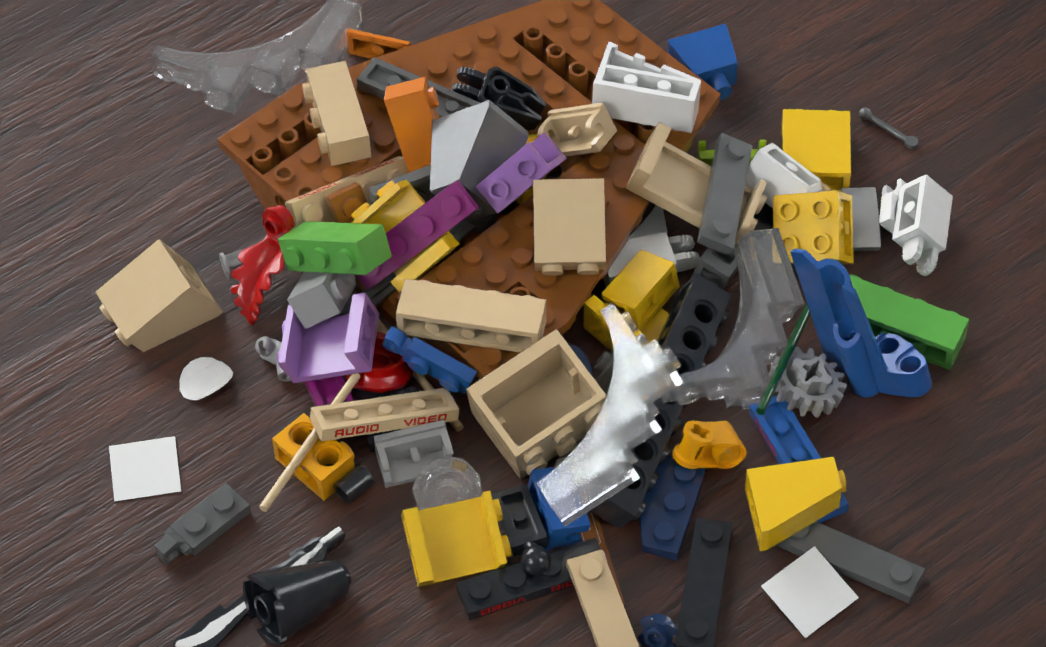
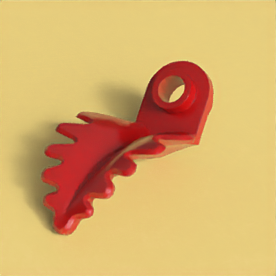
[230,205,295,325]

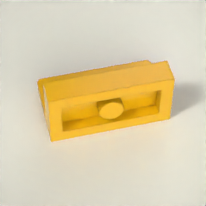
[602,250,680,331]

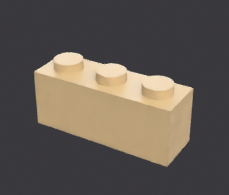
[302,60,371,166]

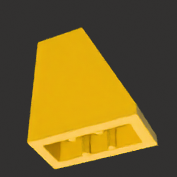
[745,457,846,551]

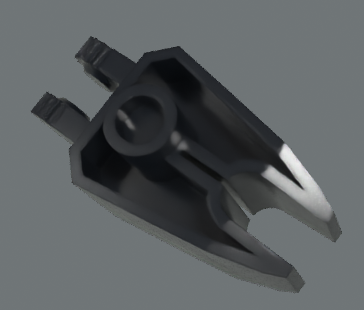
[451,66,546,131]

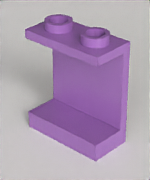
[476,132,567,213]
[277,293,380,383]

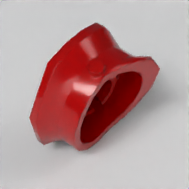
[346,331,413,393]

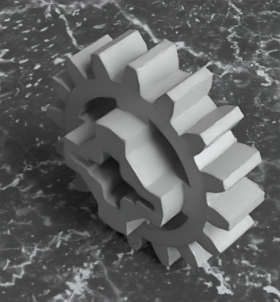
[767,347,846,418]

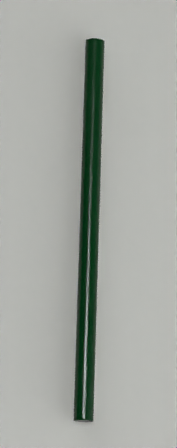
[756,303,811,415]

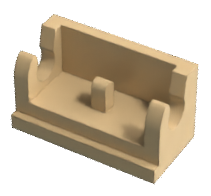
[537,102,617,156]

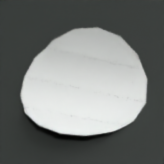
[179,357,233,400]

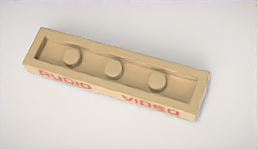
[285,156,409,228]
[310,388,459,441]

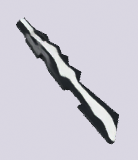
[173,526,345,647]

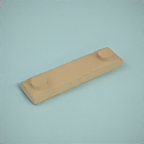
[566,549,639,647]

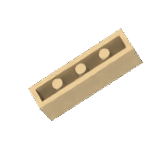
[396,279,547,353]

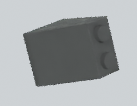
[430,100,528,221]

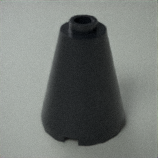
[242,560,351,646]

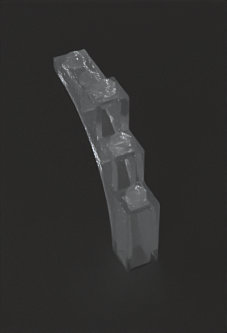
[151,0,363,114]
[659,228,805,409]
[536,303,683,527]

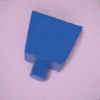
[667,24,738,100]

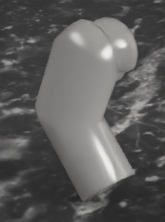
[255,336,291,382]

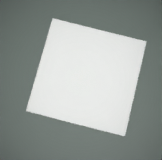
[109,436,181,502]
[761,546,859,638]

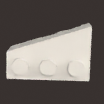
[592,42,701,133]

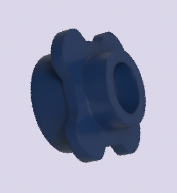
[638,614,677,647]

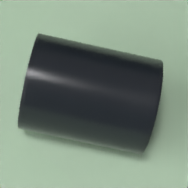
[333,464,375,504]

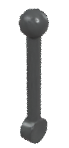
[859,107,918,150]

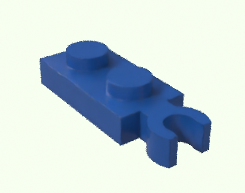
[381,326,477,395]

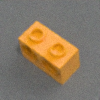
[272,413,355,501]

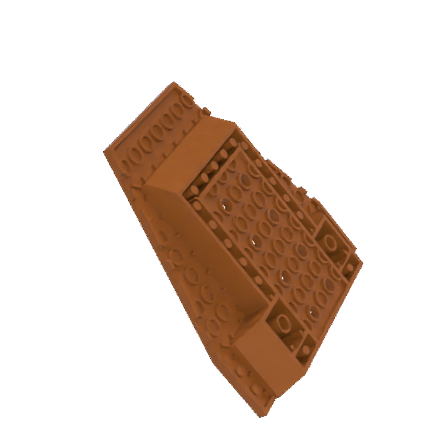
[217,0,720,379]

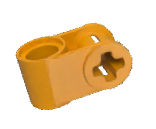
[672,420,747,469]

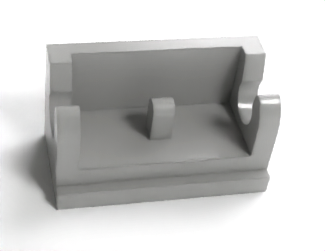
[374,420,455,488]

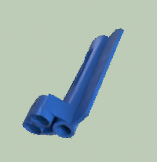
[790,249,932,398]

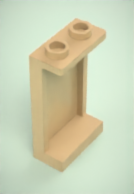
[626,122,767,247]

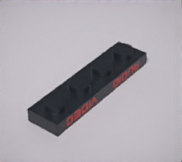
[456,538,601,621]

